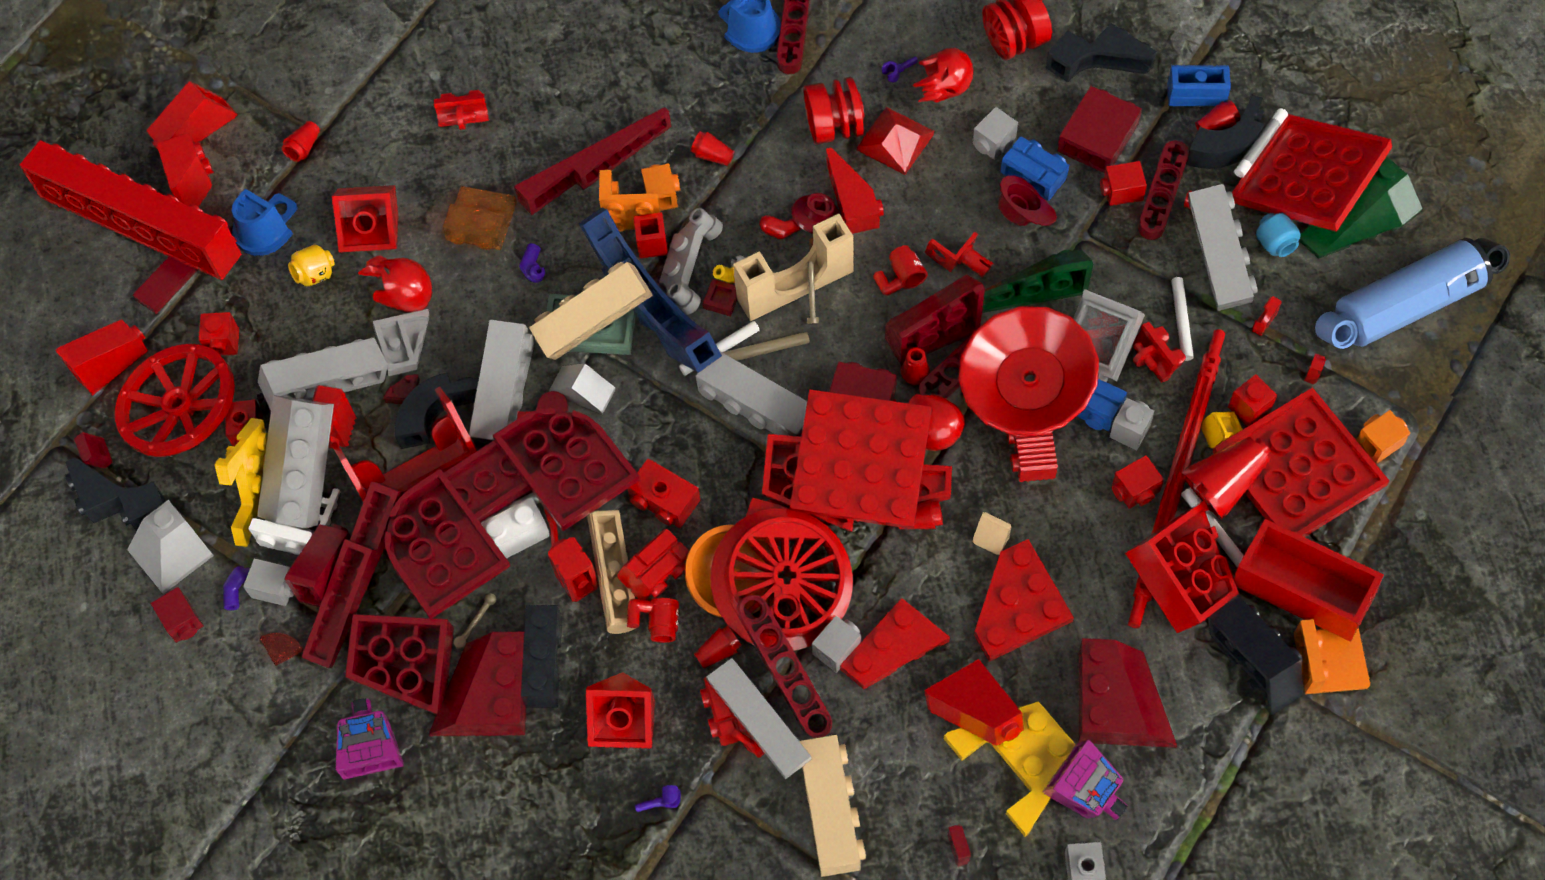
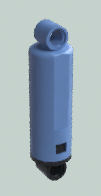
[1315,238,1510,349]

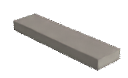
[706,658,811,779]

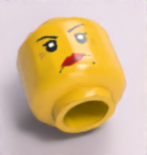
[288,244,335,287]

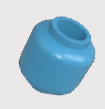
[1256,213,1301,257]

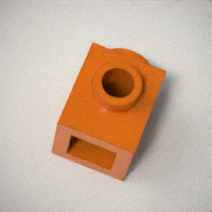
[641,164,680,211]
[1356,410,1411,464]

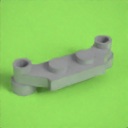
[659,208,723,315]

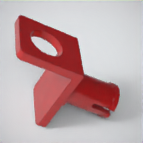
[925,232,994,278]

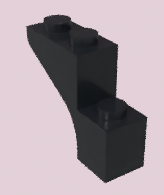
[1046,23,1157,82]
[65,458,166,531]

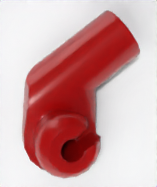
[759,215,802,239]

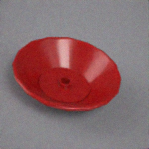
[958,306,1099,436]

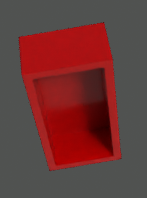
[1234,519,1384,642]

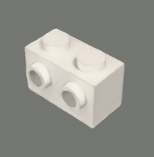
[481,497,550,559]

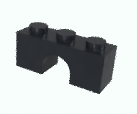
[521,605,562,708]

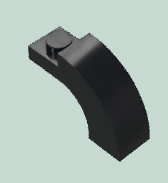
[1186,94,1264,169]
[395,372,479,449]

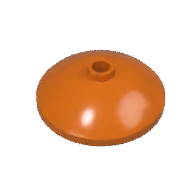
[685,525,772,618]

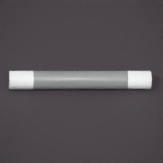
[1234,108,1288,178]

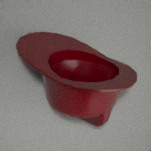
[998,175,1057,226]

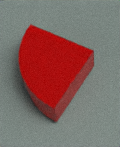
[1252,296,1282,336]
[1304,353,1326,385]

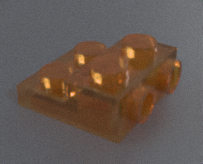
[442,186,517,250]

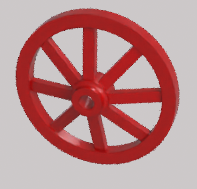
[115,344,235,457]

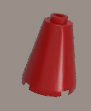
[1181,437,1271,520]

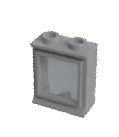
[1073,289,1145,382]

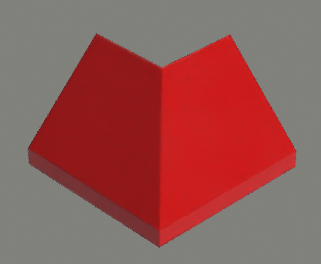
[857,107,934,175]
[586,672,655,748]

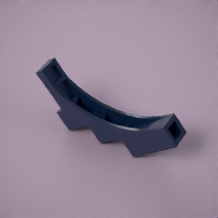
[579,207,722,373]

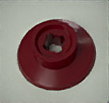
[791,193,841,234]

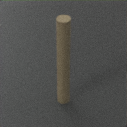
[722,332,810,361]

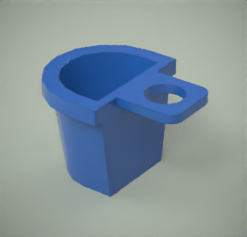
[719,0,781,53]
[232,189,298,256]

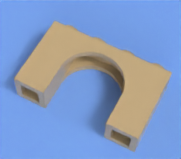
[733,214,854,321]

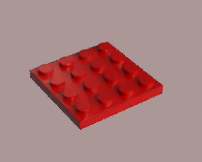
[1232,114,1393,232]
[1213,387,1390,537]
[790,389,932,529]

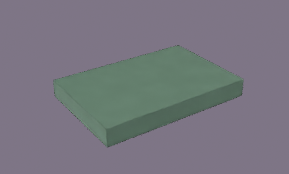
[547,294,636,355]

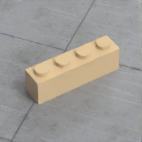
[529,262,653,360]
[799,735,866,877]

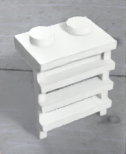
[248,488,341,555]

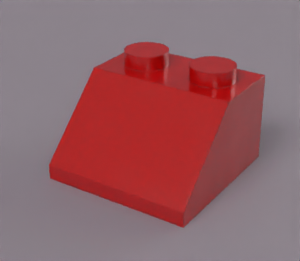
[156,132,214,207]
[332,185,398,252]

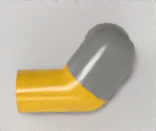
[713,255,745,284]

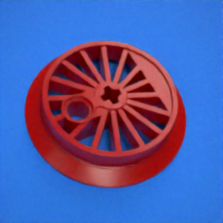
[710,508,853,651]

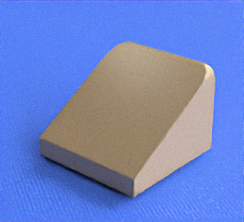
[973,512,1011,555]

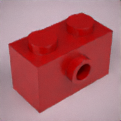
[628,458,701,529]

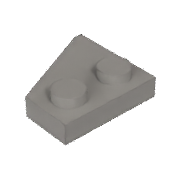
[373,309,429,376]

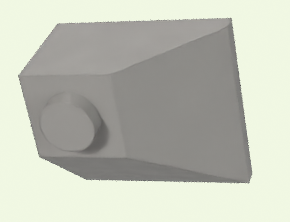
[127,500,214,594]

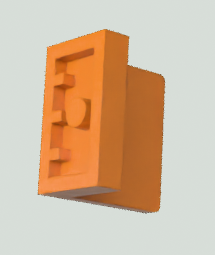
[599,170,660,232]
[1293,619,1370,694]

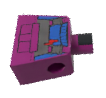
[336,698,404,780]
[1042,740,1128,820]

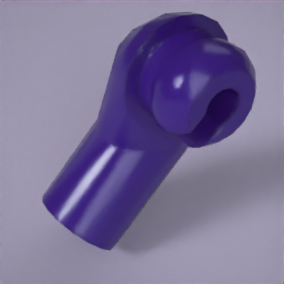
[519,243,545,283]
[223,565,250,611]

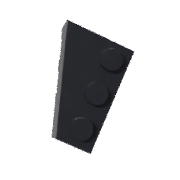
[1208,597,1303,716]

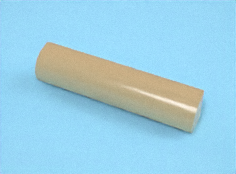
[587,510,636,634]

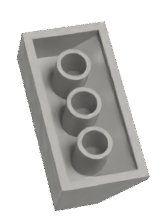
[257,395,334,528]

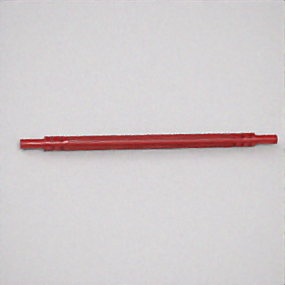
[1128,329,1226,628]

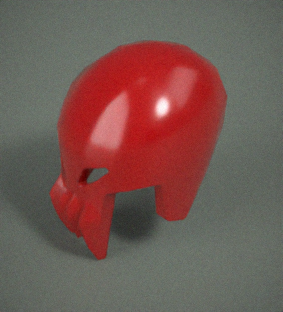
[913,48,974,103]
[358,255,432,313]
[893,394,965,451]

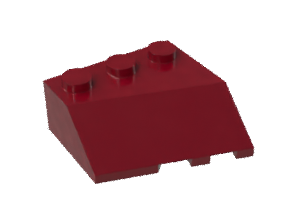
[885,274,985,366]
[429,632,526,736]

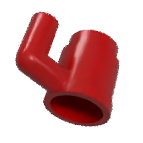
[873,245,928,296]
[627,598,679,643]

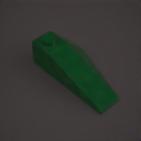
[1299,156,1423,259]
[982,249,1093,313]

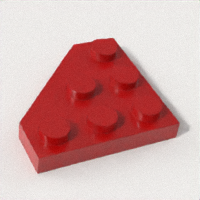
[974,539,1074,662]

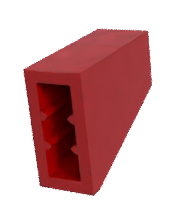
[146,81,238,149]
[55,319,148,396]
[924,659,1024,746]

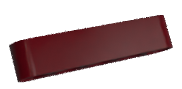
[736,595,832,738]

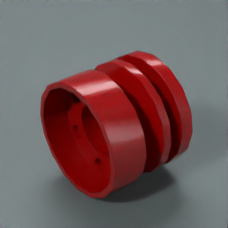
[982,0,1052,60]
[803,76,864,145]

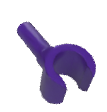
[882,56,918,83]
[635,785,681,812]

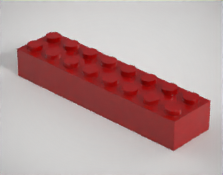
[19,140,242,280]

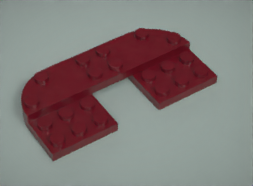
[385,408,640,620]

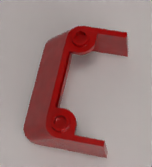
[331,386,477,503]

